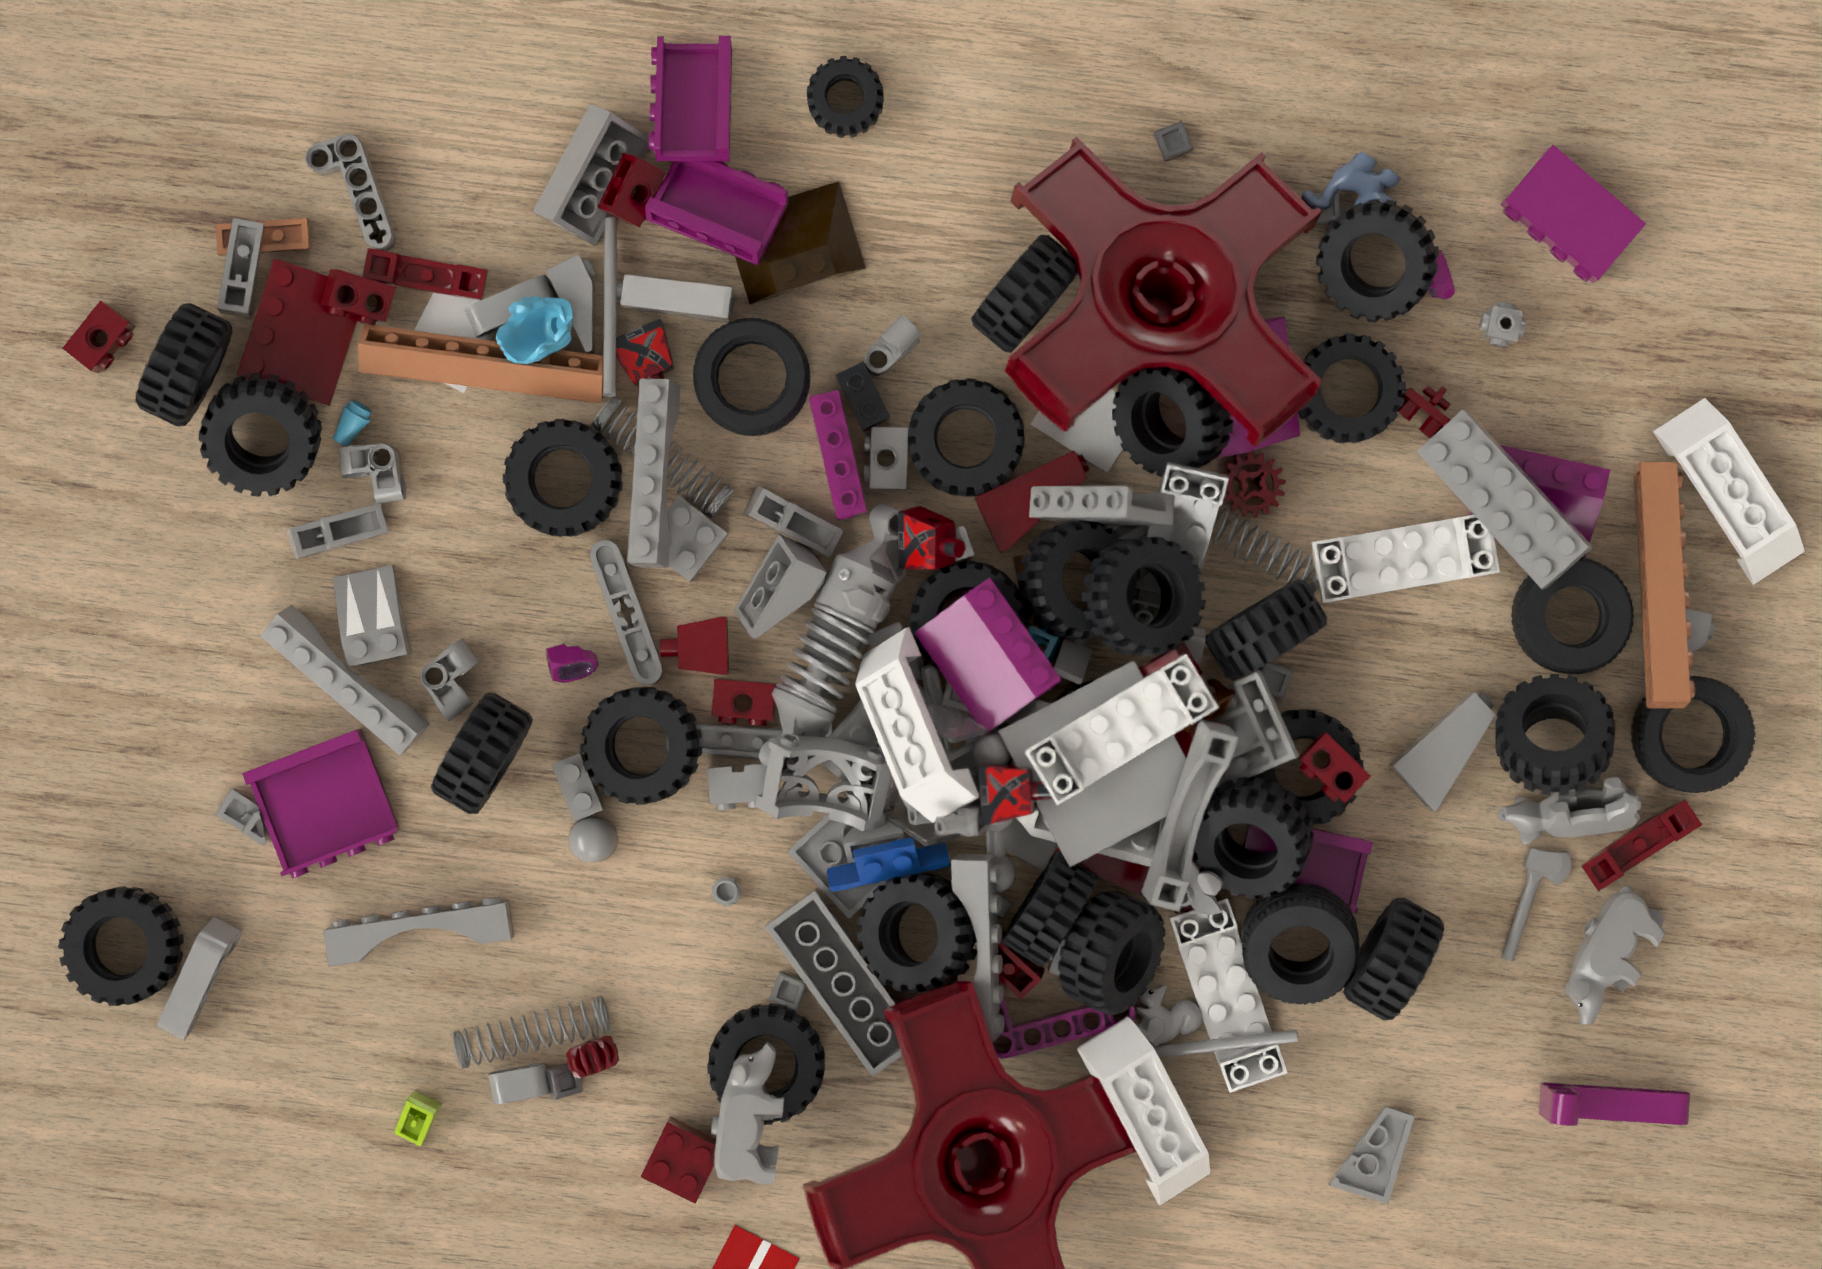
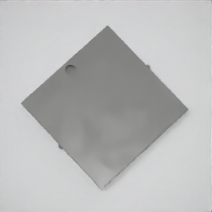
[998,660,1186,867]

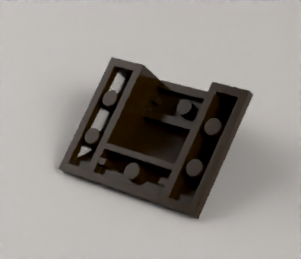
[735,181,866,305]

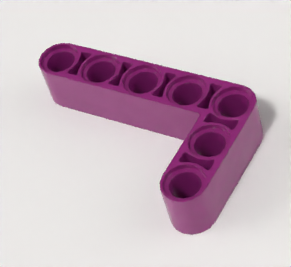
[973,976,1135,1059]
[1539,1083,1690,1126]

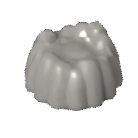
[712,877,741,906]

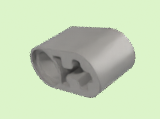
[488,1063,550,1104]

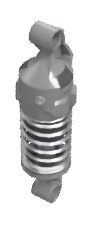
[759,504,906,772]

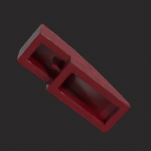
[1054,846,1150,896]

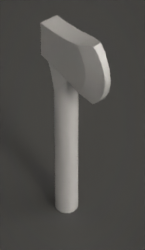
[1502,847,1571,961]

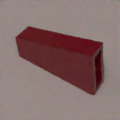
[974,451,1090,554]

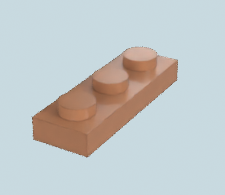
[215,218,311,256]

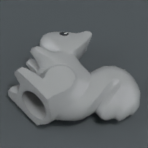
[1135,985,1203,1047]

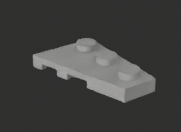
[1328,1106,1415,1204]

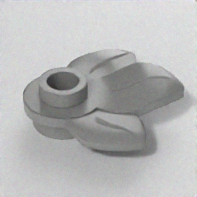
[1181,862,1223,915]

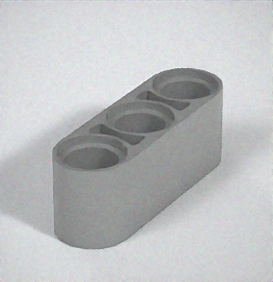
[464,275,556,338]

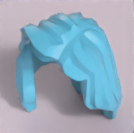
[496,296,573,364]

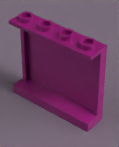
[242,729,400,879]

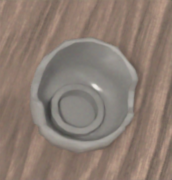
[568,817,619,863]

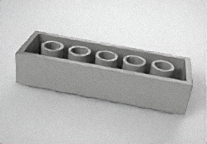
[1417,409,1593,589]
[765,889,903,1077]

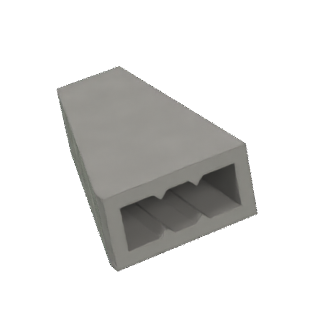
[616,274,735,323]
[1389,692,1495,811]

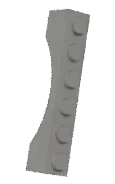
[627,379,681,568]
[260,605,430,755]
[1142,719,1239,911]
[951,853,1004,1043]
[323,896,514,966]

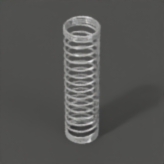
[591,396,735,519]

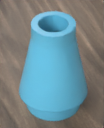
[333,399,372,446]

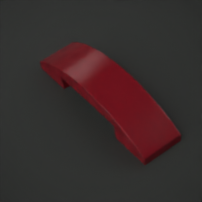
[362,248,488,300]
[1581,799,1702,892]

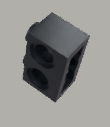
[836,362,890,432]

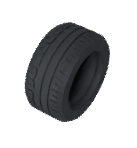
[693,317,811,436]
[1631,676,1756,793]

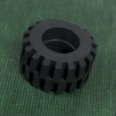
[807,56,884,138]

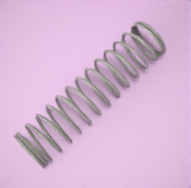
[1213,508,1319,594]
[453,995,611,1069]

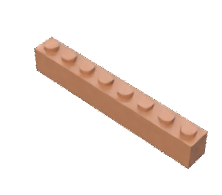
[358,324,604,403]
[1634,462,1695,708]

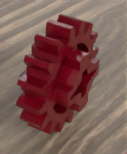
[1222,452,1286,518]

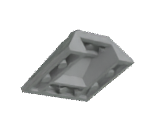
[1180,670,1299,788]

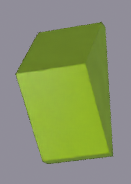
[394,1090,442,1147]

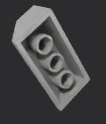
[533,104,649,246]

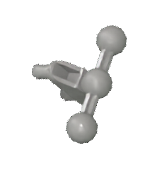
[908,732,1016,892]

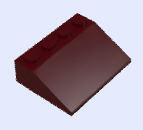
[236,258,358,406]

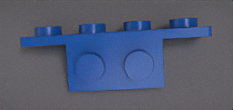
[827,837,951,892]

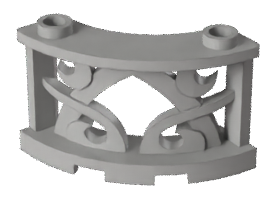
[756,734,891,832]

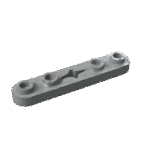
[590,540,663,685]

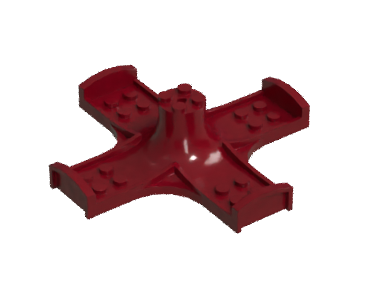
[1005,137,1323,447]
[803,980,1137,1269]

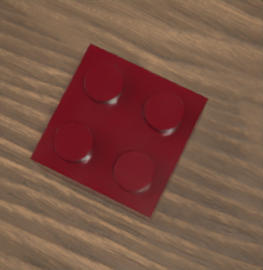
[641,1117,716,1204]

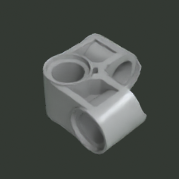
[864,315,921,376]
[339,444,406,504]
[420,638,480,721]

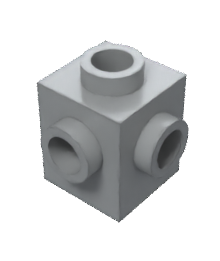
[1479,302,1526,348]

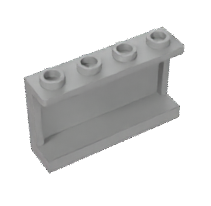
[1029,486,1175,526]

